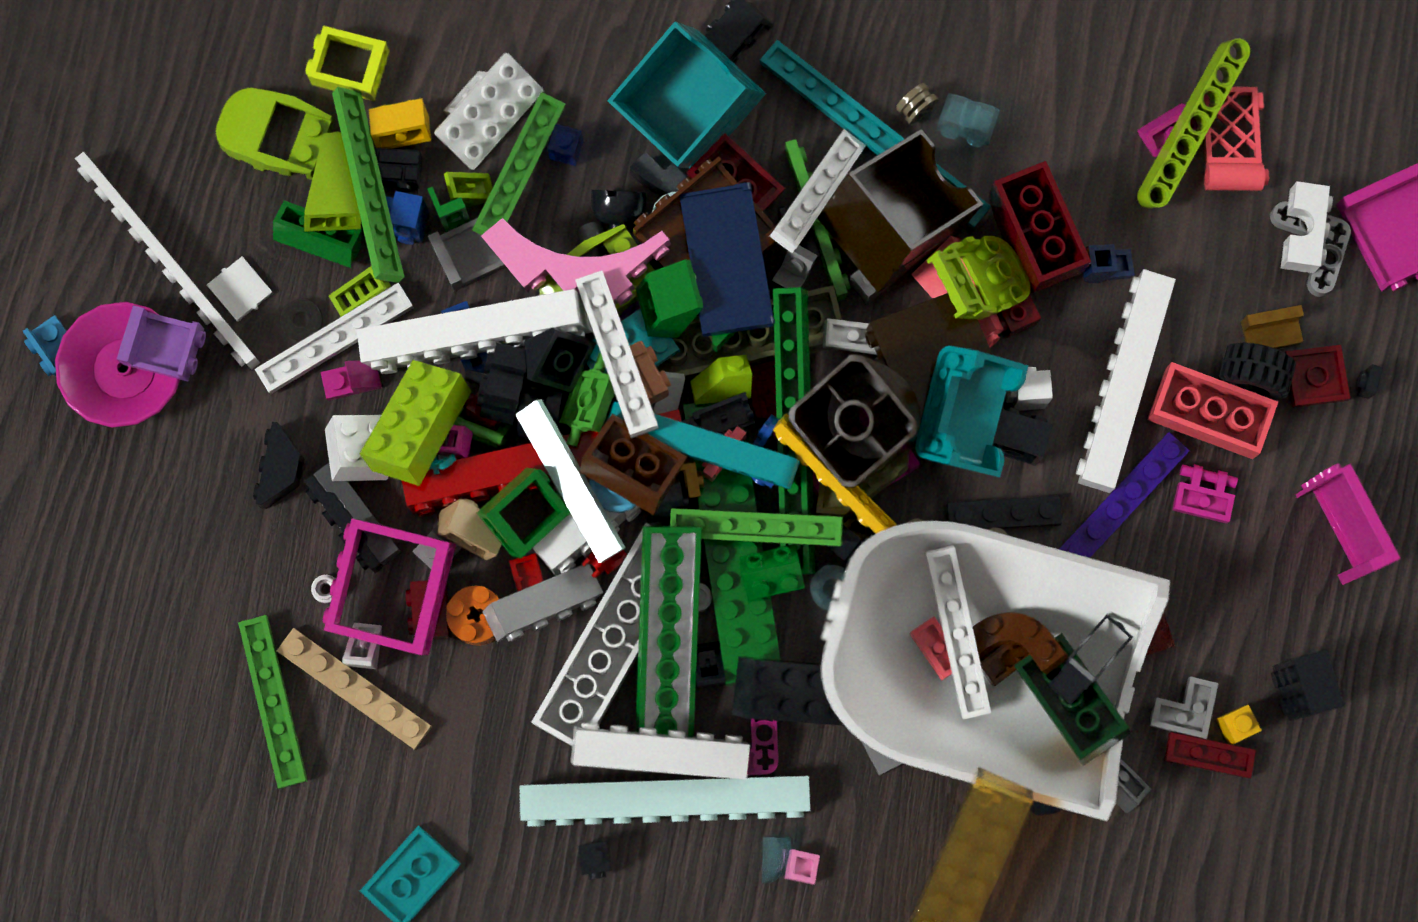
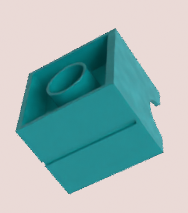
[607,21,766,169]

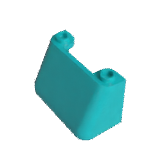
[915,346,1029,477]

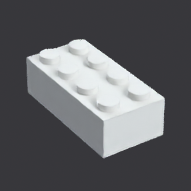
[533,506,642,576]

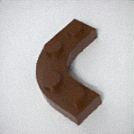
[973,612,1069,675]

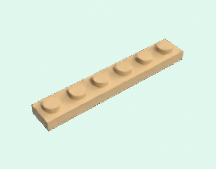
[277,628,432,750]

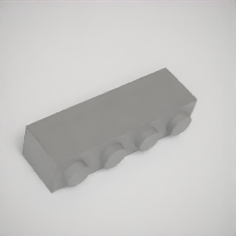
[482,564,603,642]

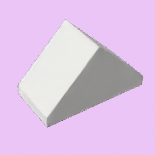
[343,623,382,670]

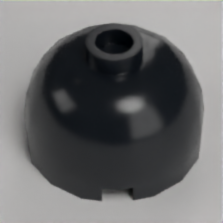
[591,190,646,230]

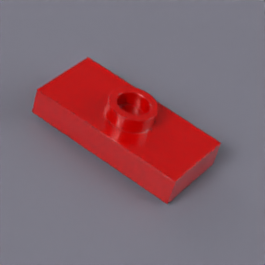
[509,553,544,592]

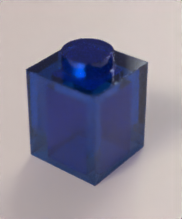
[548,123,584,166]

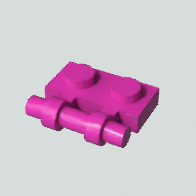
[1172,464,1238,524]

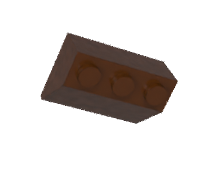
[579,413,687,515]

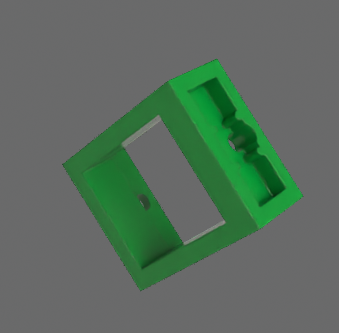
[476,468,571,558]

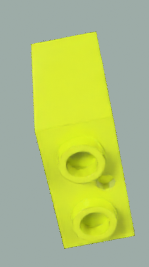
[306,26,390,101]

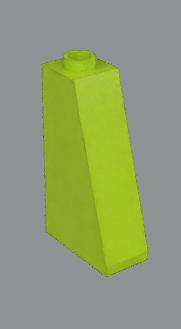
[304,132,361,232]

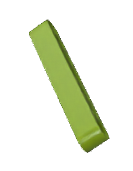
[1137,38,1250,209]

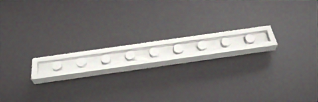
[75,152,260,370]

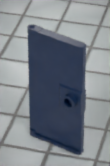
[680,182,775,337]

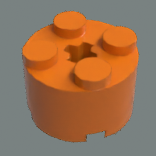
[446,586,500,646]

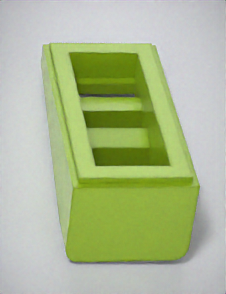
[329,266,392,317]

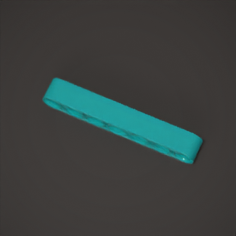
[606,401,800,489]

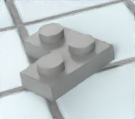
[1149,676,1218,739]

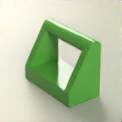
[453,408,514,450]

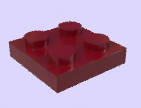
[1285,345,1351,408]

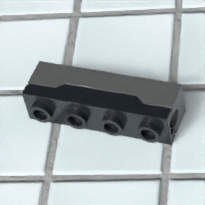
[304,463,402,573]

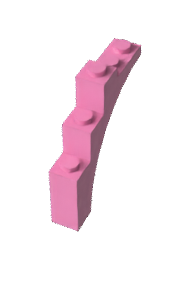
[481,218,671,306]

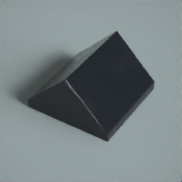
[525,327,597,393]

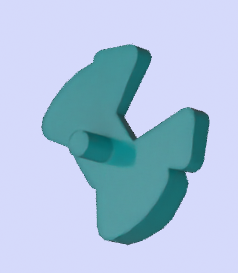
[429,454,456,474]

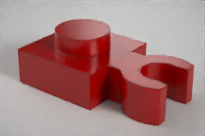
[582,550,627,578]

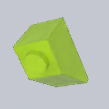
[690,355,752,405]

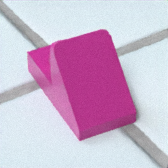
[321,361,382,401]

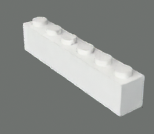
[571,723,750,779]

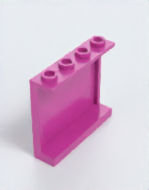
[1336,163,1418,291]
[1295,463,1400,585]

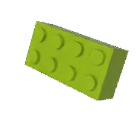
[360,360,472,486]

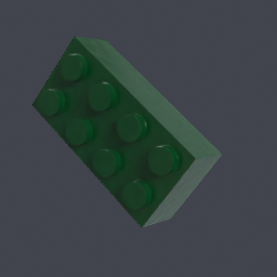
[1014,633,1131,766]

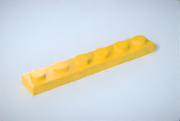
[773,413,897,534]

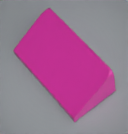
[1137,104,1197,157]

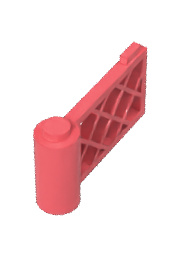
[1203,87,1269,191]

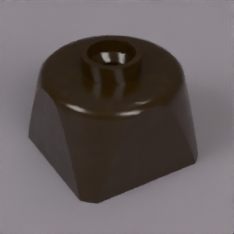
[789,355,920,487]

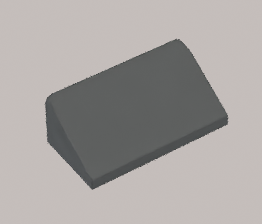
[1115,758,1151,813]

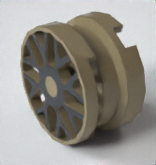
[896,83,939,125]

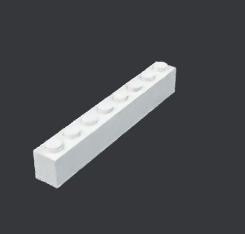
[1076,269,1176,493]

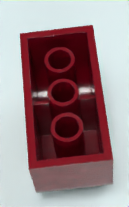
[989,161,1091,293]

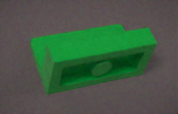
[427,187,470,232]

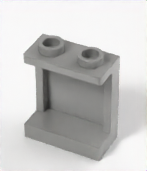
[428,218,506,291]

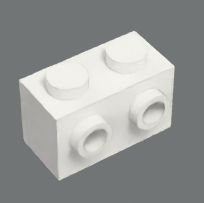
[1005,367,1053,411]

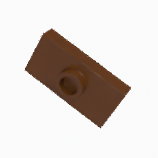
[980,644,1030,687]

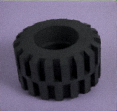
[1218,343,1296,400]

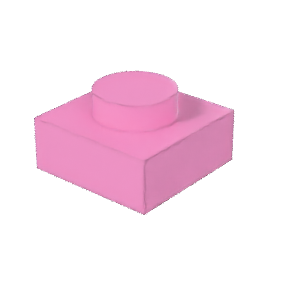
[784,849,820,885]

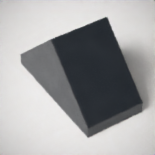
[695,641,726,689]

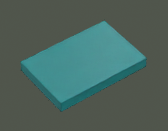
[360,825,462,922]

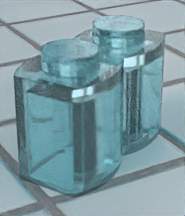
[937,93,1000,147]

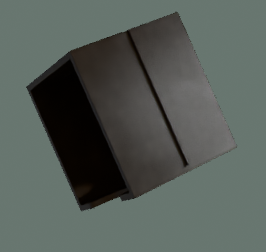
[817,129,983,292]

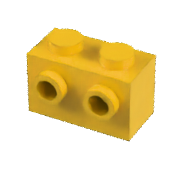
[369,98,431,149]

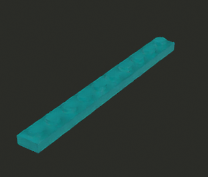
[760,40,991,229]

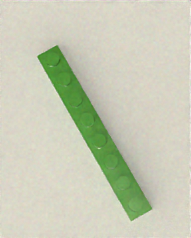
[332,87,404,283]

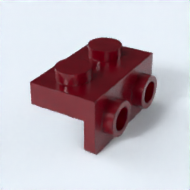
[749,360,777,421]

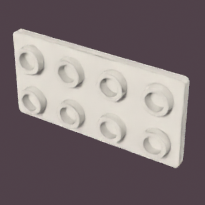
[434,53,543,170]

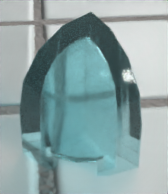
[762,837,791,884]

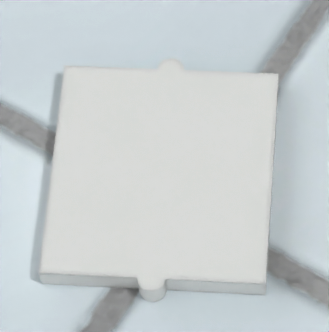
[207,257,273,322]

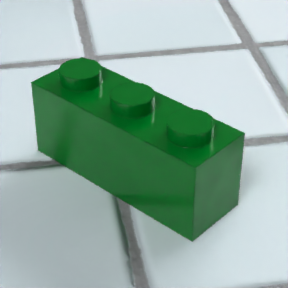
[273,200,362,268]

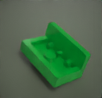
[739,545,805,601]

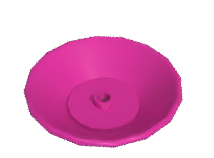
[55,302,180,428]

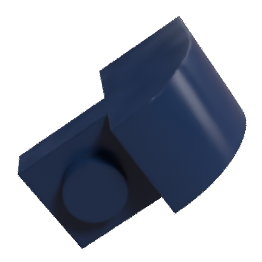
[1083,244,1135,283]

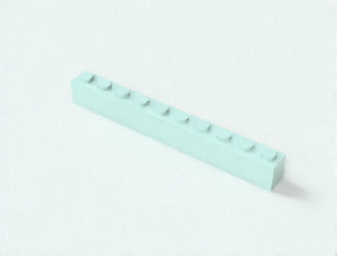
[520,776,810,826]

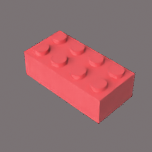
[1147,362,1278,459]

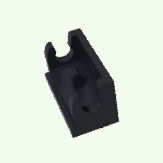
[692,392,755,435]

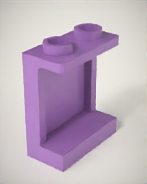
[117,305,206,381]

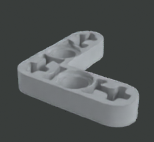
[1270,201,1351,297]

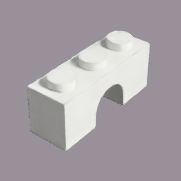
[1281,181,1333,273]

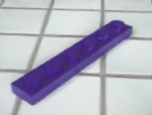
[1058,432,1190,558]

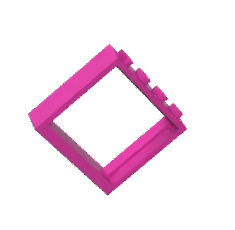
[323,518,456,655]

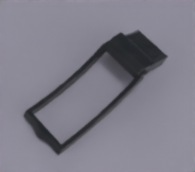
[1048,614,1133,705]

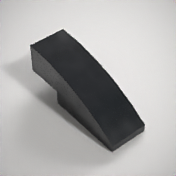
[630,152,687,197]

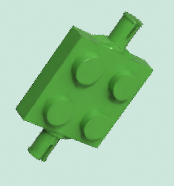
[559,353,615,448]

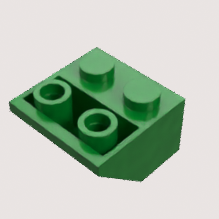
[636,259,703,338]

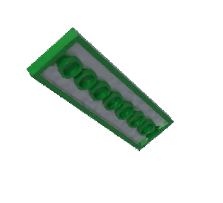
[636,526,702,737]

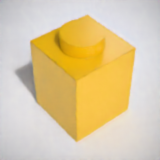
[1216,705,1262,744]

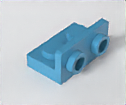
[23,315,67,377]

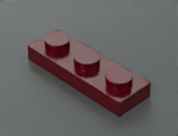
[1164,732,1256,779]

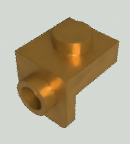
[680,457,704,498]

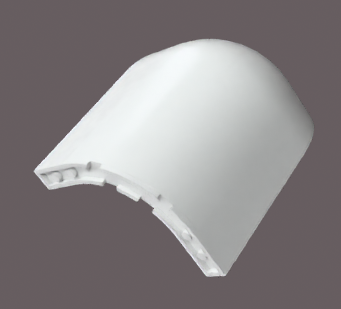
[821,521,1170,821]

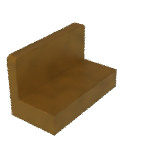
[1241,305,1304,348]

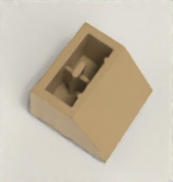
[437,499,510,561]

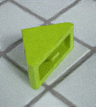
[444,172,493,208]

